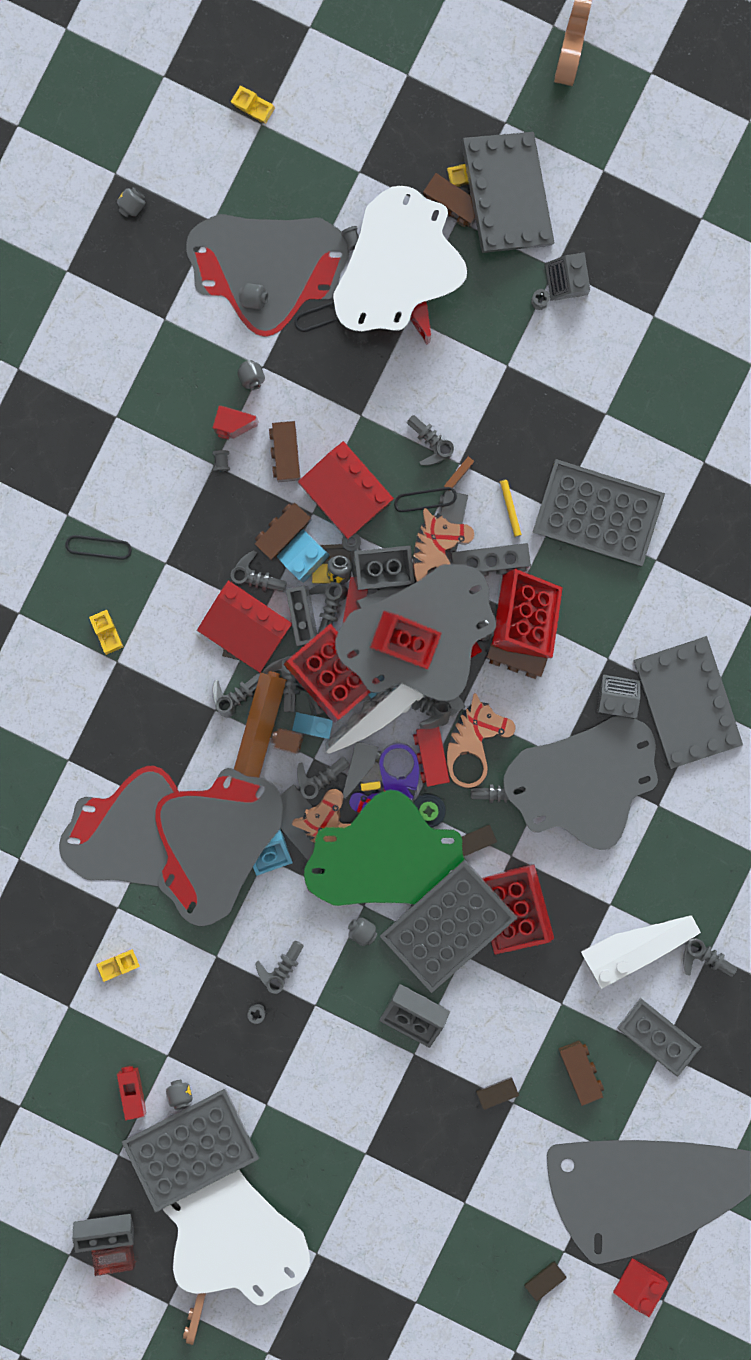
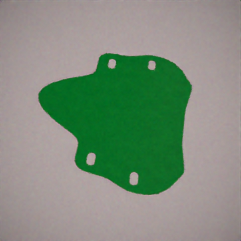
[304,790,465,906]

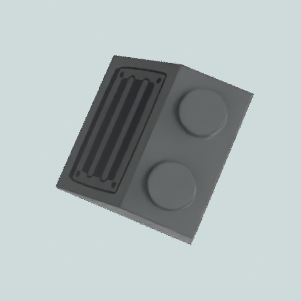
[545,252,590,301]
[596,675,641,719]

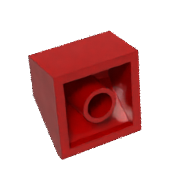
[213,405,259,440]
[613,1258,669,1318]

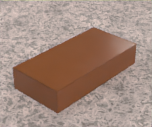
[444,456,474,491]

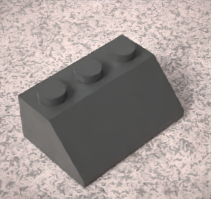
[350,545,415,590]
[379,984,451,1048]

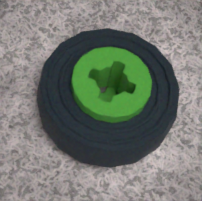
[413,794,446,828]

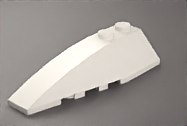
[325,684,424,754]
[581,915,701,989]

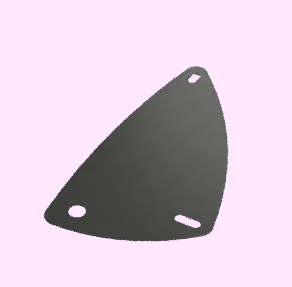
[547,1140,751,1264]

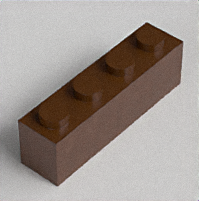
[271,729,304,754]

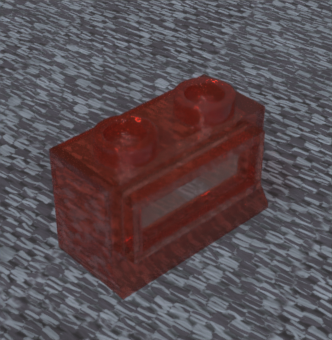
[91,1245,135,1276]

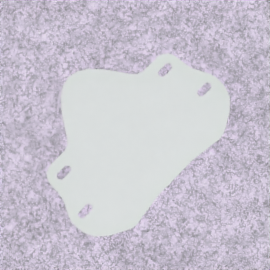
[333,186,467,331]
[163,1170,310,1305]

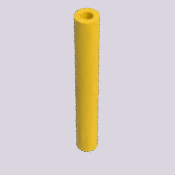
[500,480,522,537]

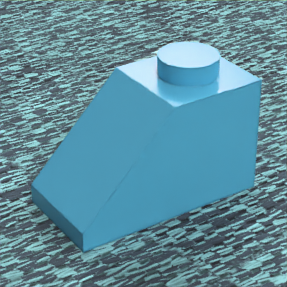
[292,712,333,739]

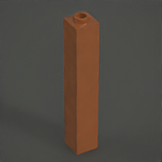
[230,671,286,783]

